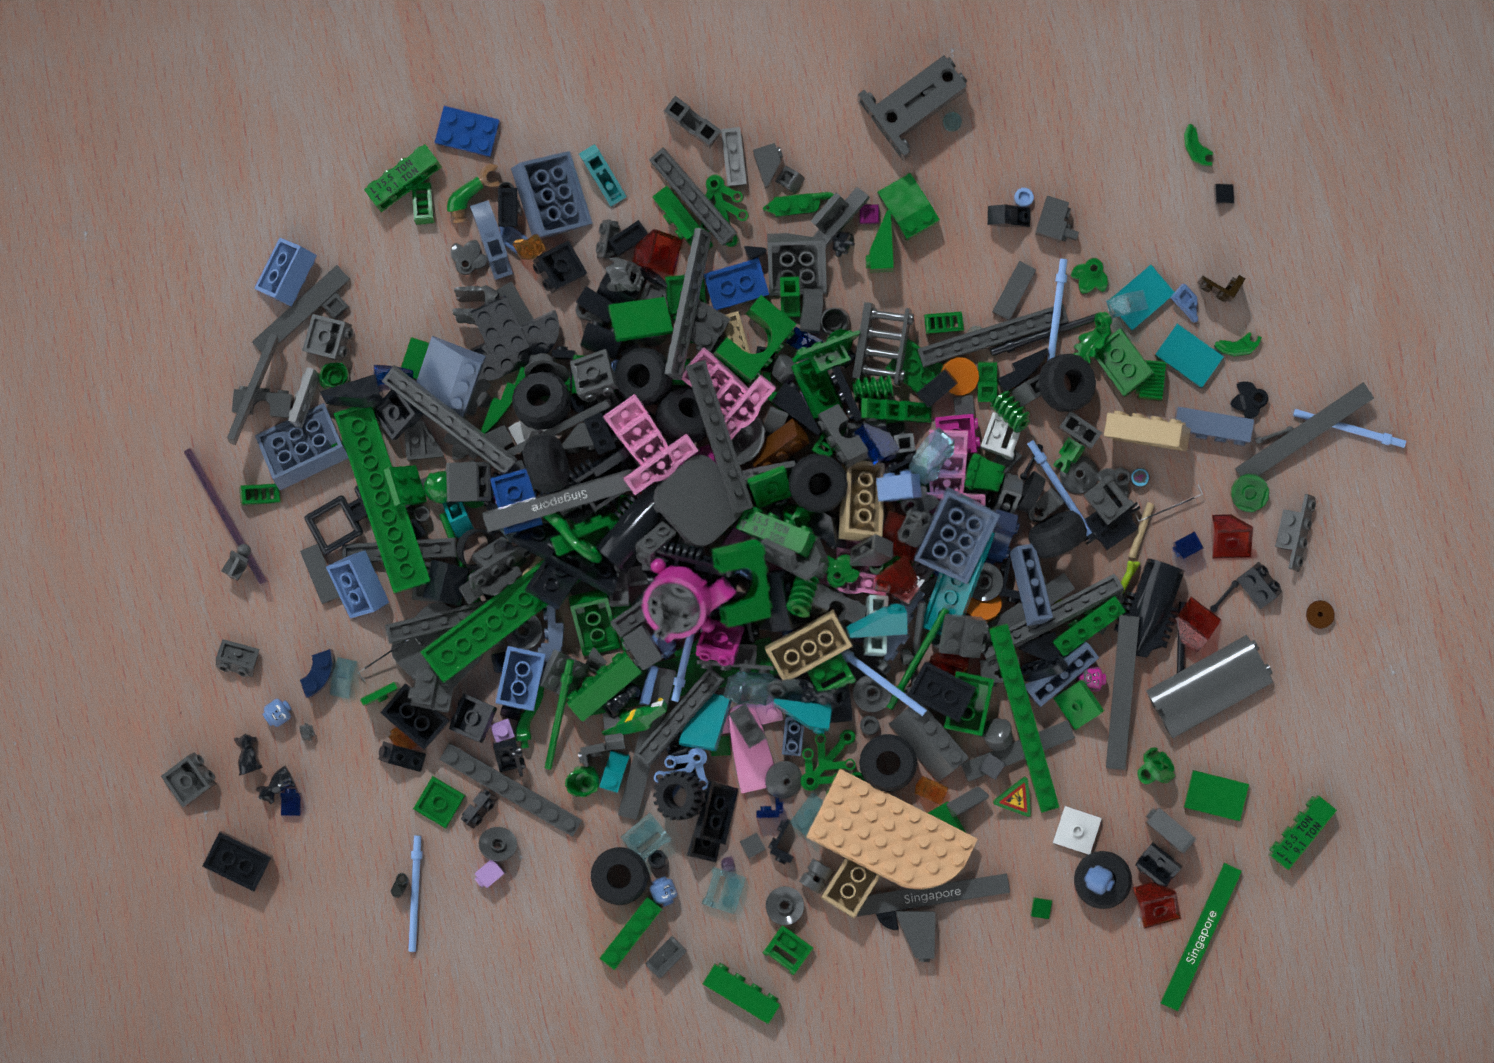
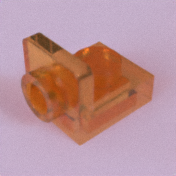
[512,234,546,260]
[388,727,418,750]
[914,776,949,805]

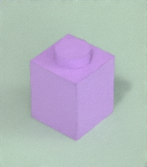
[490,718,516,742]
[474,860,506,888]

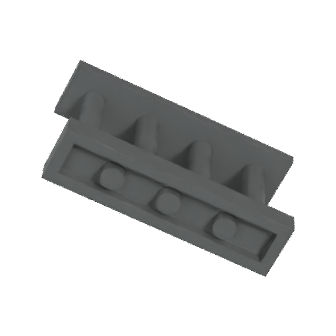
[852,302,914,386]

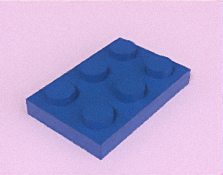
[434,106,500,157]
[704,258,769,310]
[490,469,543,535]

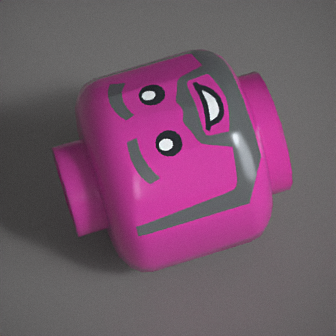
[1077,666,1106,692]

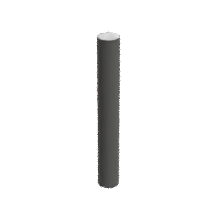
[912,601,926,657]

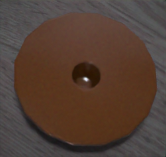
[1306,600,1335,629]

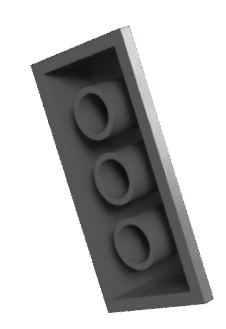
[889,700,969,782]

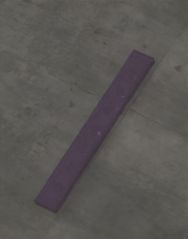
[184,448,269,585]

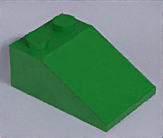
[877,173,940,241]
[865,210,894,273]
[569,590,621,657]
[943,671,994,736]

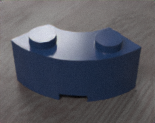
[986,509,1019,564]
[300,649,334,698]

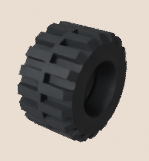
[653,771,706,821]

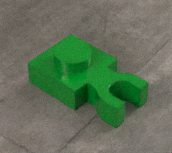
[1053,437,1086,474]

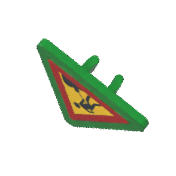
[993,777,1031,817]

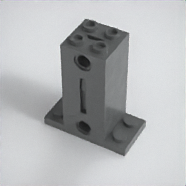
[857,55,967,161]

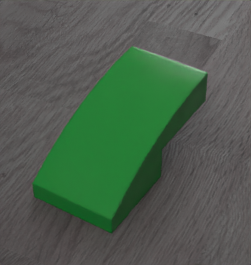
[977,361,997,402]

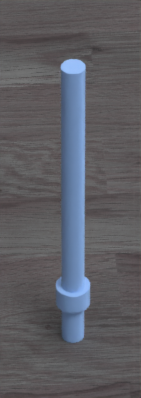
[1047,259,1068,361]
[1293,409,1406,448]
[1027,440,1092,540]
[671,633,695,702]
[841,649,927,716]
[408,835,423,952]

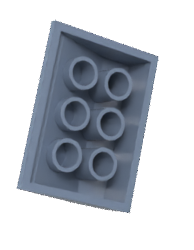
[511,151,593,241]
[417,336,486,419]
[255,403,348,490]
[914,487,1000,584]

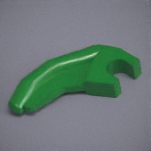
[1184,124,1213,166]
[1214,332,1262,357]

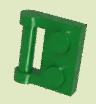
[807,653,856,691]
[762,925,814,976]

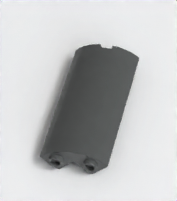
[1146,635,1273,739]

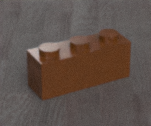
[752,418,809,468]

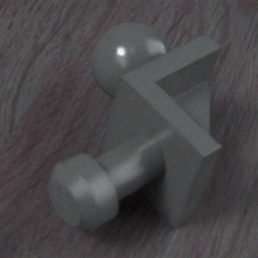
[221,544,251,581]

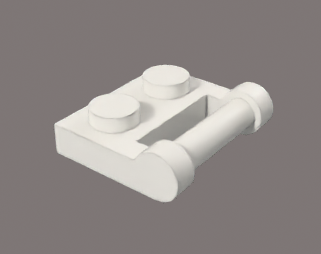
[980,412,1020,460]

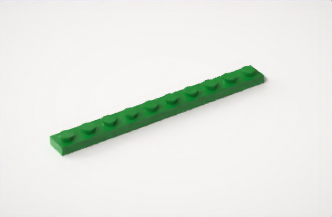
[988,623,1060,813]

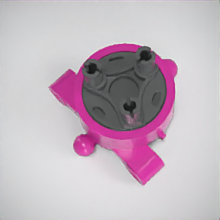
[642,558,736,644]

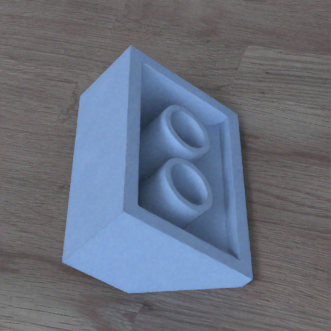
[254,238,317,307]
[326,551,389,618]
[495,646,546,711]

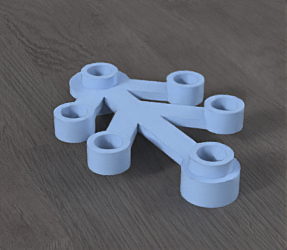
[654,748,709,799]

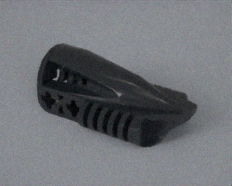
[559,443,638,524]
[596,480,669,572]
[642,541,741,603]
[1114,558,1185,658]

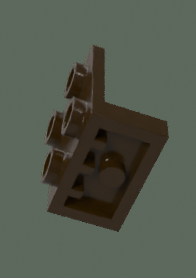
[1197,275,1246,303]

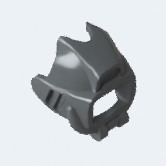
[605,257,644,291]

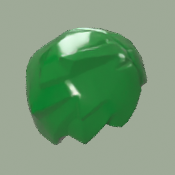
[423,471,447,504]
[565,766,600,797]

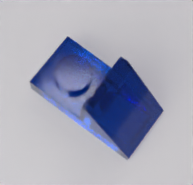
[786,326,824,350]

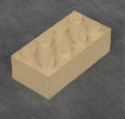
[1104,411,1191,452]
[839,460,885,542]
[765,610,852,680]
[820,858,881,918]

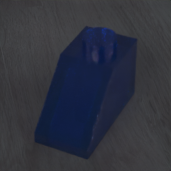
[854,424,899,465]

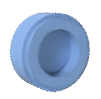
[1014,188,1034,207]

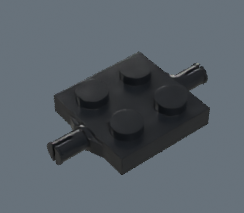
[1084,497,1141,551]

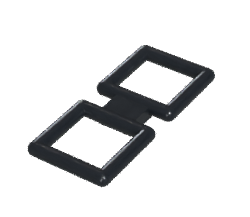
[304,485,412,555]

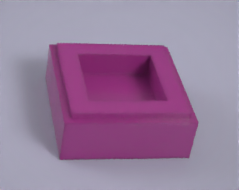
[860,204,879,224]

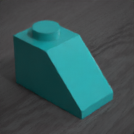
[443,502,474,539]
[599,750,629,793]

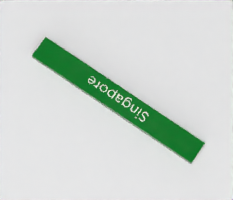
[1160,863,1242,1011]

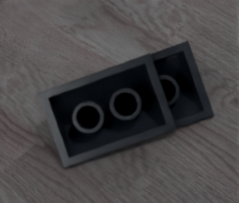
[687,781,738,863]

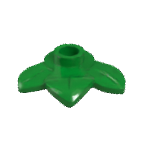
[1071,258,1108,294]
[826,555,860,588]

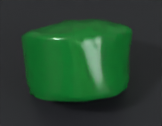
[319,362,350,390]

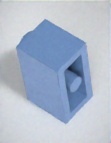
[876,470,921,502]

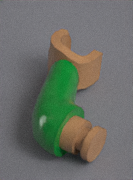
[447,164,500,223]

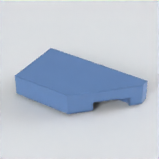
[500,227,529,254]
[1170,284,1198,323]

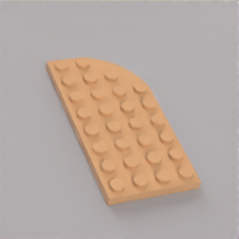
[806,769,977,889]

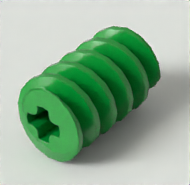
[852,375,893,403]
[990,391,1030,433]
[787,575,819,617]

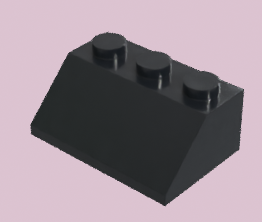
[766,569,812,632]
[380,683,451,750]

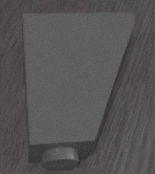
[1145,807,1196,854]
[896,910,935,962]

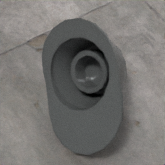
[524,353,570,383]

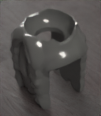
[453,285,500,325]

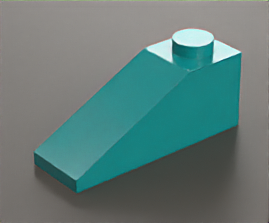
[579,144,627,206]
[847,604,907,638]
[773,699,831,734]

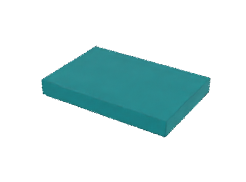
[1107,264,1175,331]
[1155,323,1224,388]
[679,694,732,751]

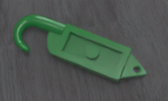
[762,192,834,217]

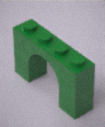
[713,295,796,385]
[712,539,772,628]

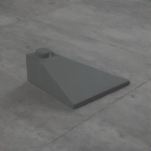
[767,233,827,296]

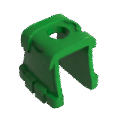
[964,453,1006,493]

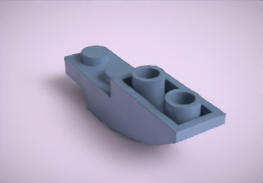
[470,200,513,280]
[884,591,925,662]
[538,604,564,675]
[782,677,809,756]

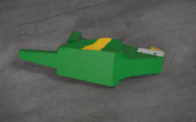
[602,698,667,736]

